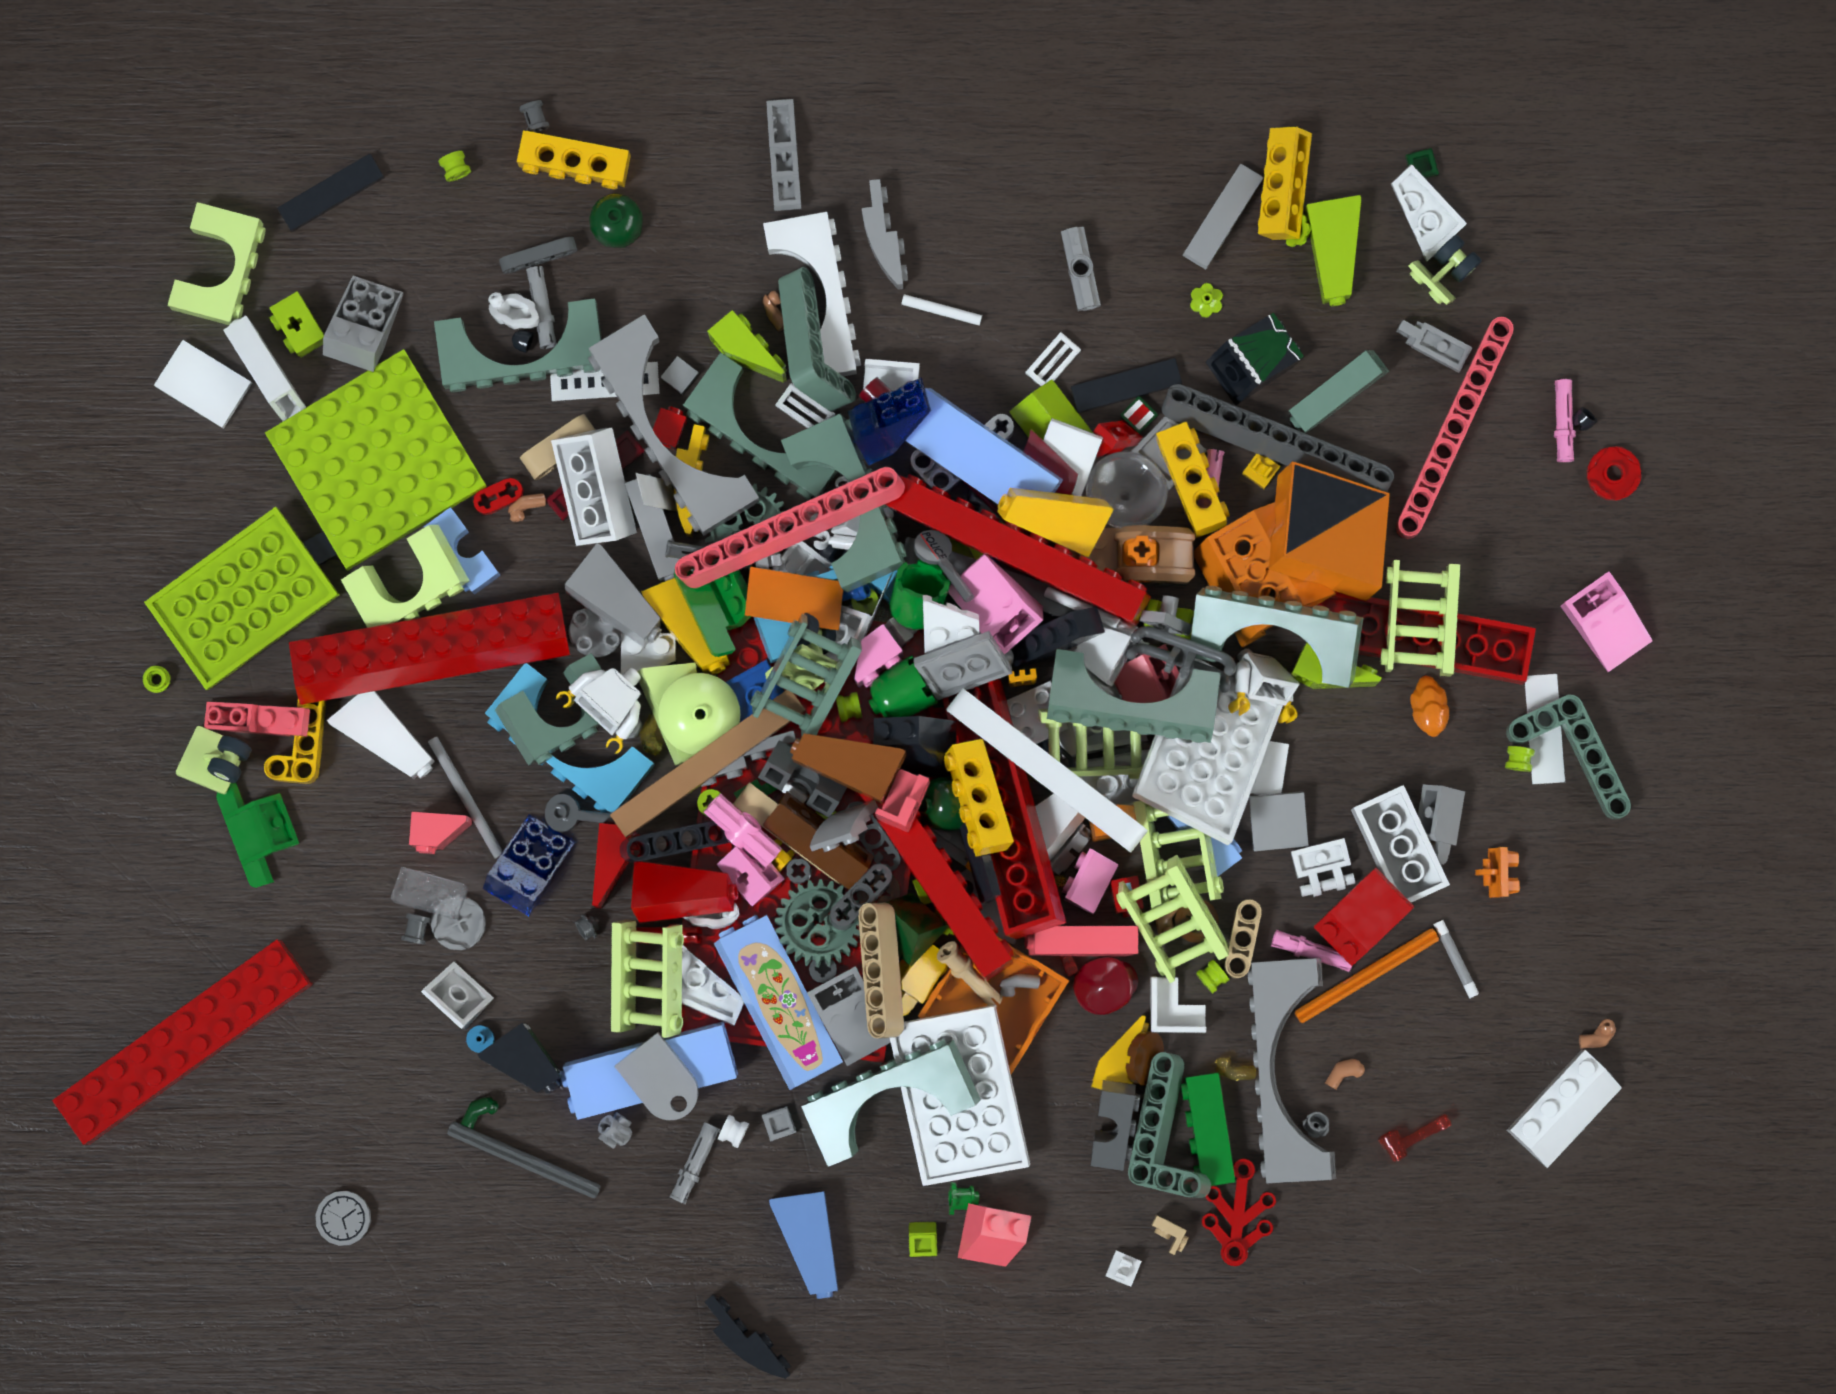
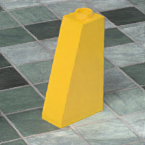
[997,487,1114,557]
[641,578,730,675]

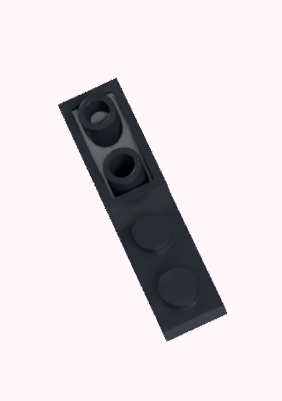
[705,1294,791,1379]

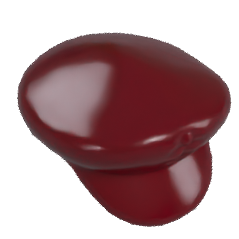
[1073,957,1138,1015]

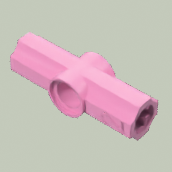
[704,794,782,867]

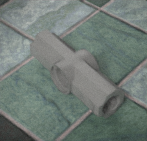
[1061,227,1101,311]

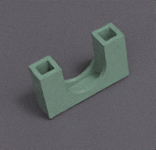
[495,653,602,766]

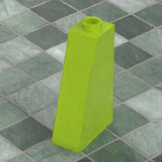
[1305,195,1361,306]

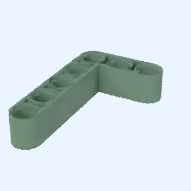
[778,267,856,412]
[1506,695,1631,820]
[1128,1052,1211,1198]

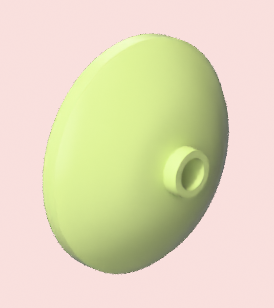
[658,673,740,755]

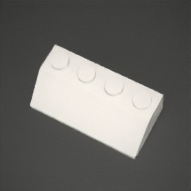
[551,427,637,546]
[1351,785,1450,902]
[1507,1050,1622,1168]

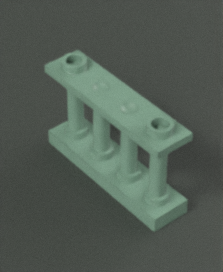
[750,614,862,736]

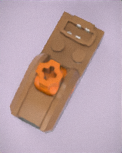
[1058,525,1195,586]

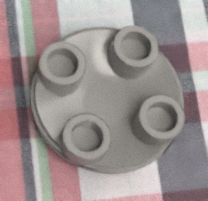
[569,607,622,657]

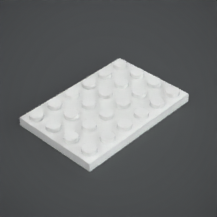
[1132,658,1283,845]
[890,1005,1031,1186]

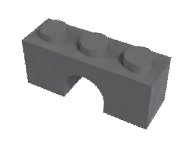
[758,740,847,817]
[1091,1080,1140,1171]

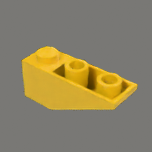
[1091,1015,1149,1090]

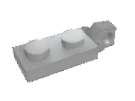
[1396,320,1472,373]

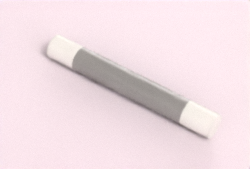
[1433,920,1479,998]

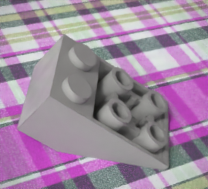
[323,276,403,372]
[807,966,891,1066]

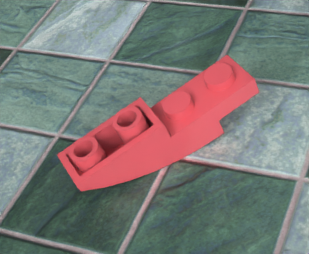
[204,702,310,736]

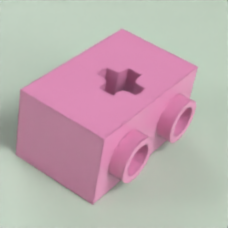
[717,847,784,906]

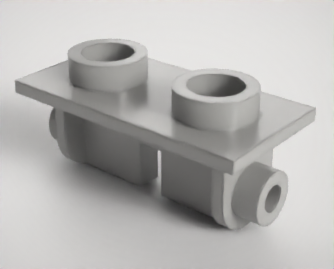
[1050,823,1091,875]
[929,826,968,866]

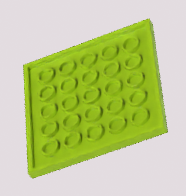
[265,349,487,571]

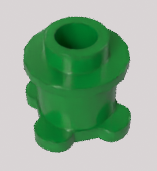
[948,1182,979,1215]

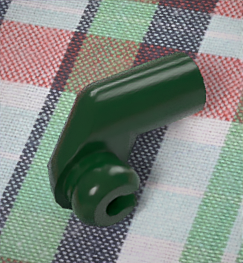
[461,1096,499,1129]

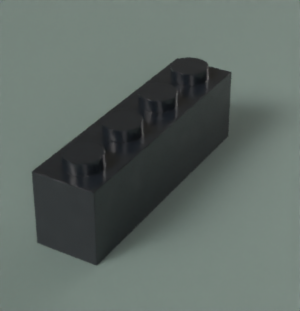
[1010,606,1105,667]

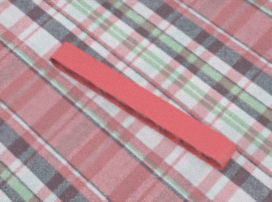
[1396,317,1514,539]
[675,467,905,588]

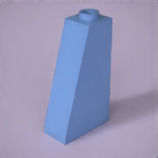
[769,1191,838,1299]

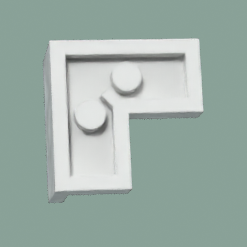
[863,359,920,420]
[1150,977,1206,1033]

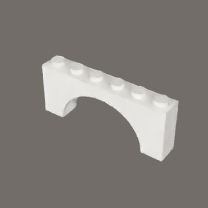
[763,212,861,385]

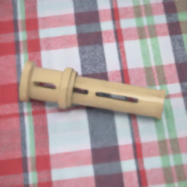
[937,941,1003,1007]

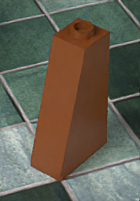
[790,733,907,804]

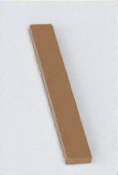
[610,690,805,838]

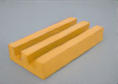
[1008,668,1037,687]

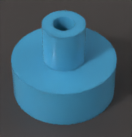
[466,1026,495,1053]

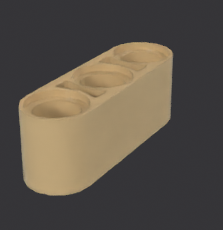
[520,414,595,480]
[1224,900,1261,979]

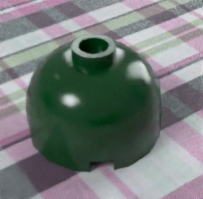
[589,194,643,248]
[918,776,963,831]

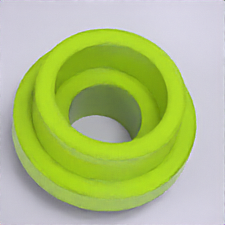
[143,666,171,693]

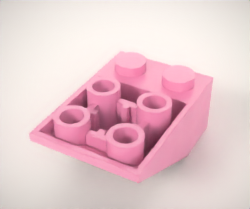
[948,553,1043,655]
[1561,572,1652,672]

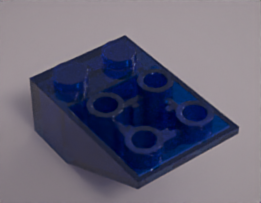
[848,377,931,465]
[483,815,575,916]

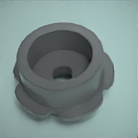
[575,914,599,940]
[1303,1112,1329,1138]

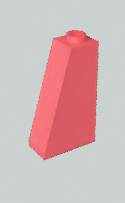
[1024,926,1138,957]

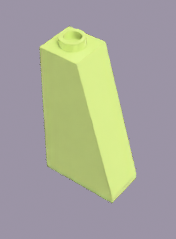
[637,663,703,766]

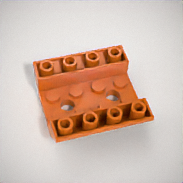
[1194,502,1336,647]

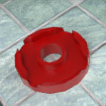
[1587,447,1641,501]

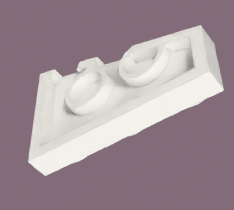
[1391,165,1467,261]
[661,945,744,1026]

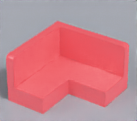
[875,769,930,832]

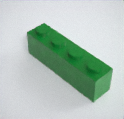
[1181,1073,1235,1186]

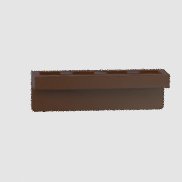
[763,791,874,889]

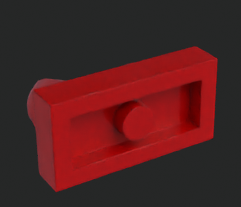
[1093,420,1143,460]

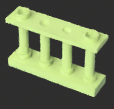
[1381,560,1460,676]
[1038,709,1144,779]
[1133,801,1224,909]
[1116,855,1229,983]
[611,919,684,1038]

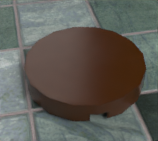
[1126,1031,1164,1086]

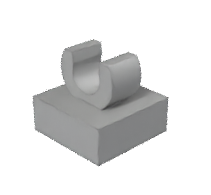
[755,553,782,570]

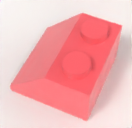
[409,812,472,854]
[958,1203,1031,1267]

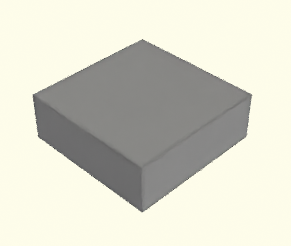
[661,356,699,395]
[762,1106,797,1141]

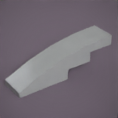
[766,99,801,211]
[1183,164,1264,270]

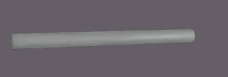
[428,737,504,859]

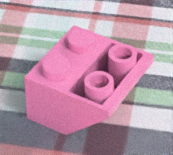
[855,625,903,688]
[1062,849,1118,914]

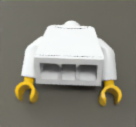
[1228,649,1300,724]
[556,668,641,754]

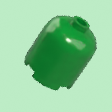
[890,560,950,630]
[869,655,938,718]

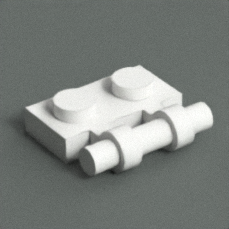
[1291,838,1355,897]

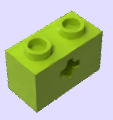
[269,291,324,358]

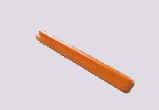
[1295,928,1439,1023]

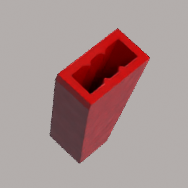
[631,861,738,923]

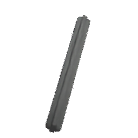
[447,1122,601,1198]

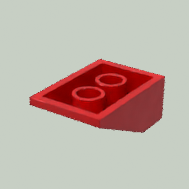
[592,823,640,908]
[1314,868,1414,966]

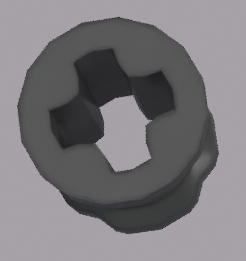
[519,100,550,133]
[787,859,812,884]
[401,913,431,945]

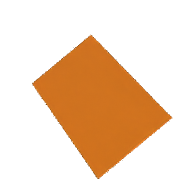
[745,567,843,631]

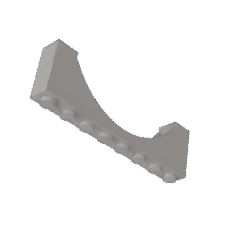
[588,314,759,536]
[1248,958,1336,1183]

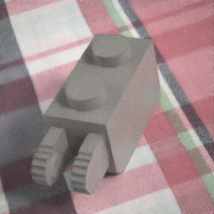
[1418,784,1465,865]

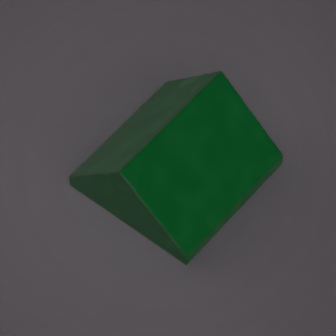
[884,893,949,967]

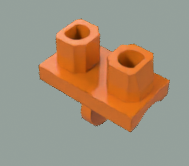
[1475,847,1520,898]

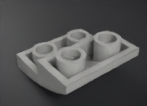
[810,800,878,852]

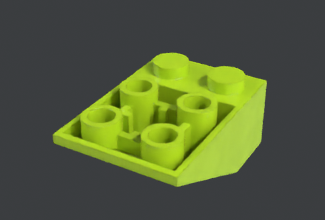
[707,310,787,383]
[1291,643,1381,689]

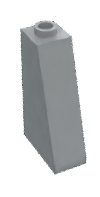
[624,475,679,582]
[565,543,662,648]

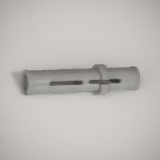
[526,266,557,349]
[670,1122,720,1204]

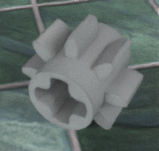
[598,1112,632,1149]

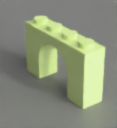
[168,202,265,325]
[341,525,469,628]

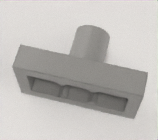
[1140,596,1192,636]

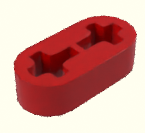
[473,478,524,515]

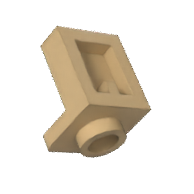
[1151,1214,1189,1255]

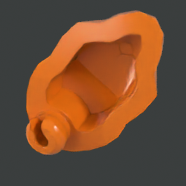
[1410,675,1449,737]

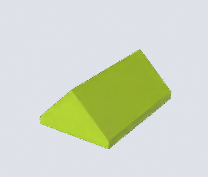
[1009,379,1094,440]

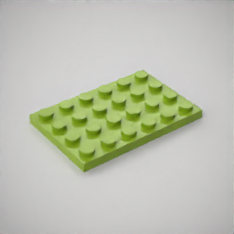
[144,507,339,690]

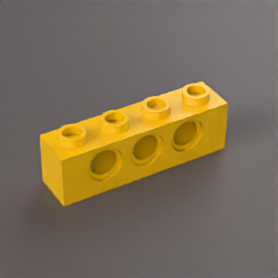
[1258,127,1312,240]
[517,130,631,189]
[1156,422,1230,538]
[944,739,1014,857]

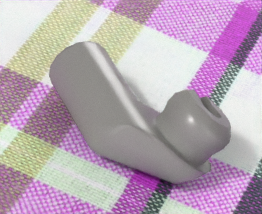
[999,974,1040,997]

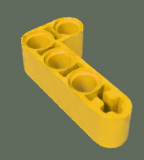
[264,699,326,784]

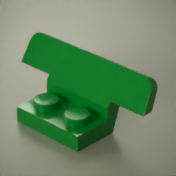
[674,568,751,657]
[216,783,299,888]

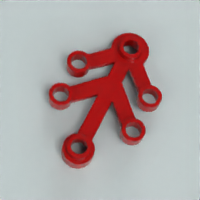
[1201,1159,1276,1266]

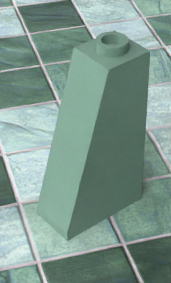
[1289,350,1390,432]

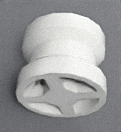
[718,1115,749,1148]

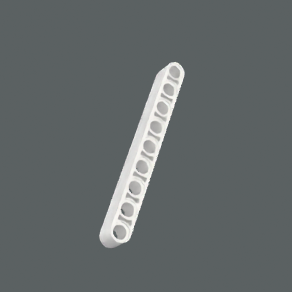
[946,688,1148,852]

